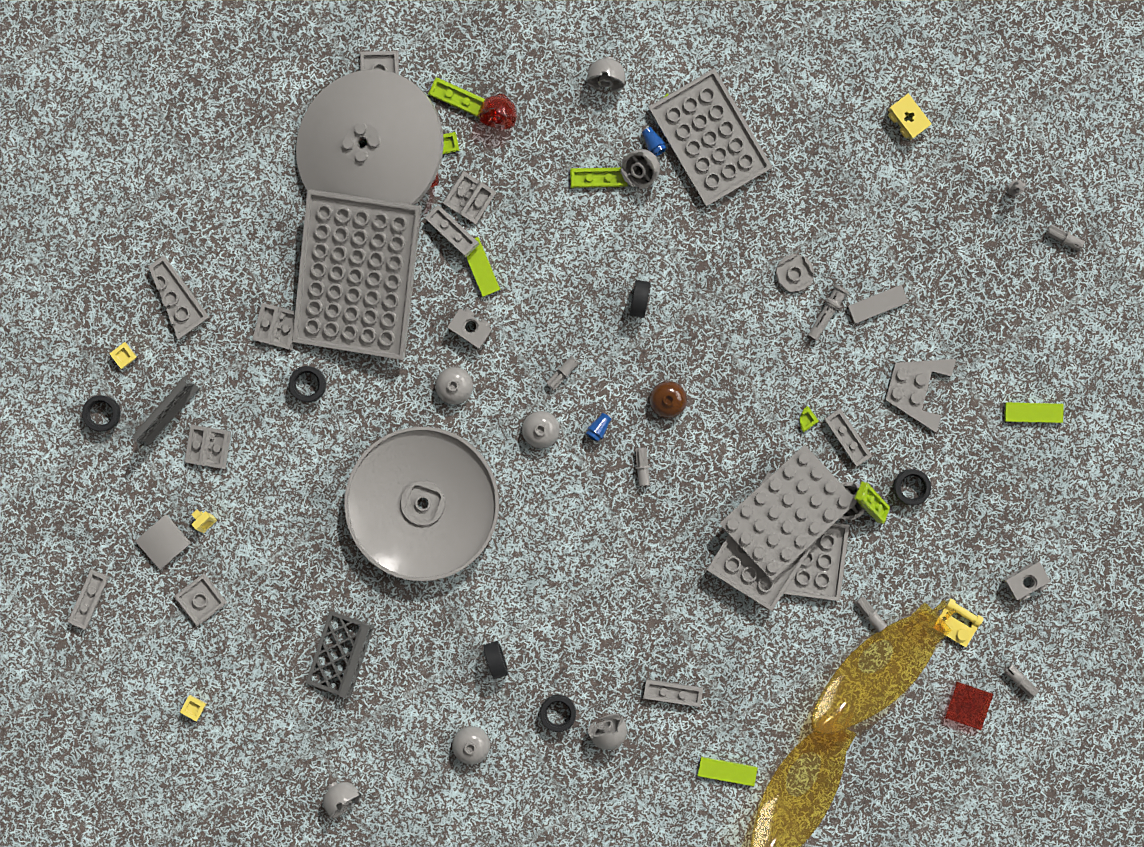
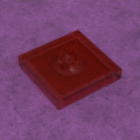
[944,681,994,730]

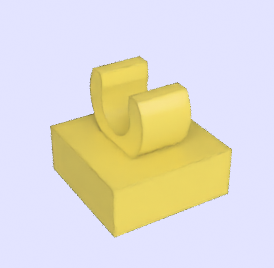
[191,509,217,534]

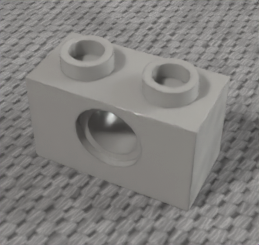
[448,308,493,349]
[1003,560,1051,601]

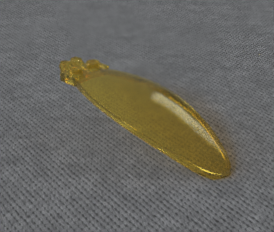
[811,600,956,734]
[750,707,857,847]

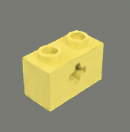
[888,93,931,140]

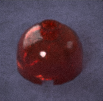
[478,94,517,129]

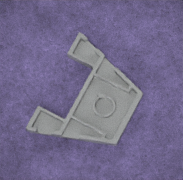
[885,359,956,432]

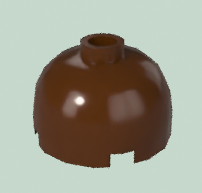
[649,381,687,419]

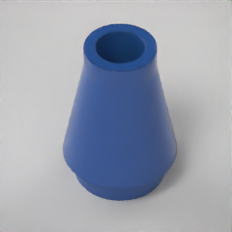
[642,127,667,157]
[586,413,612,442]

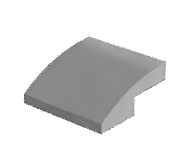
[442,170,496,224]
[252,303,295,350]
[185,425,232,469]
[135,515,191,570]

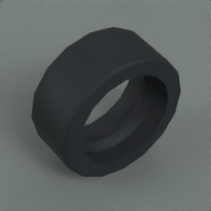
[629,280,651,318]
[288,366,326,402]
[82,395,121,432]
[893,469,931,506]
[483,641,509,679]
[540,694,576,732]

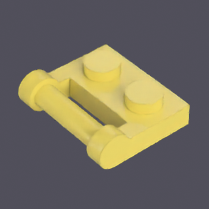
[932,598,984,647]

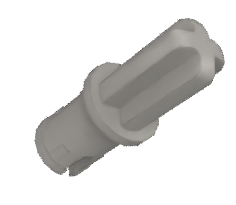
[1007,180,1026,196]
[1046,225,1085,252]
[547,355,580,390]
[635,447,650,486]
[855,597,887,633]
[1004,664,1039,698]

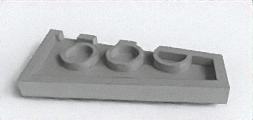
[148,255,210,340]

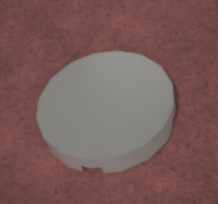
[776,254,814,293]

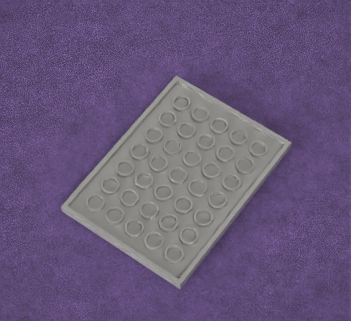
[292,189,422,360]

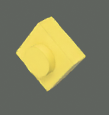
[110,342,138,369]
[180,695,207,721]

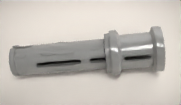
[807,284,850,341]

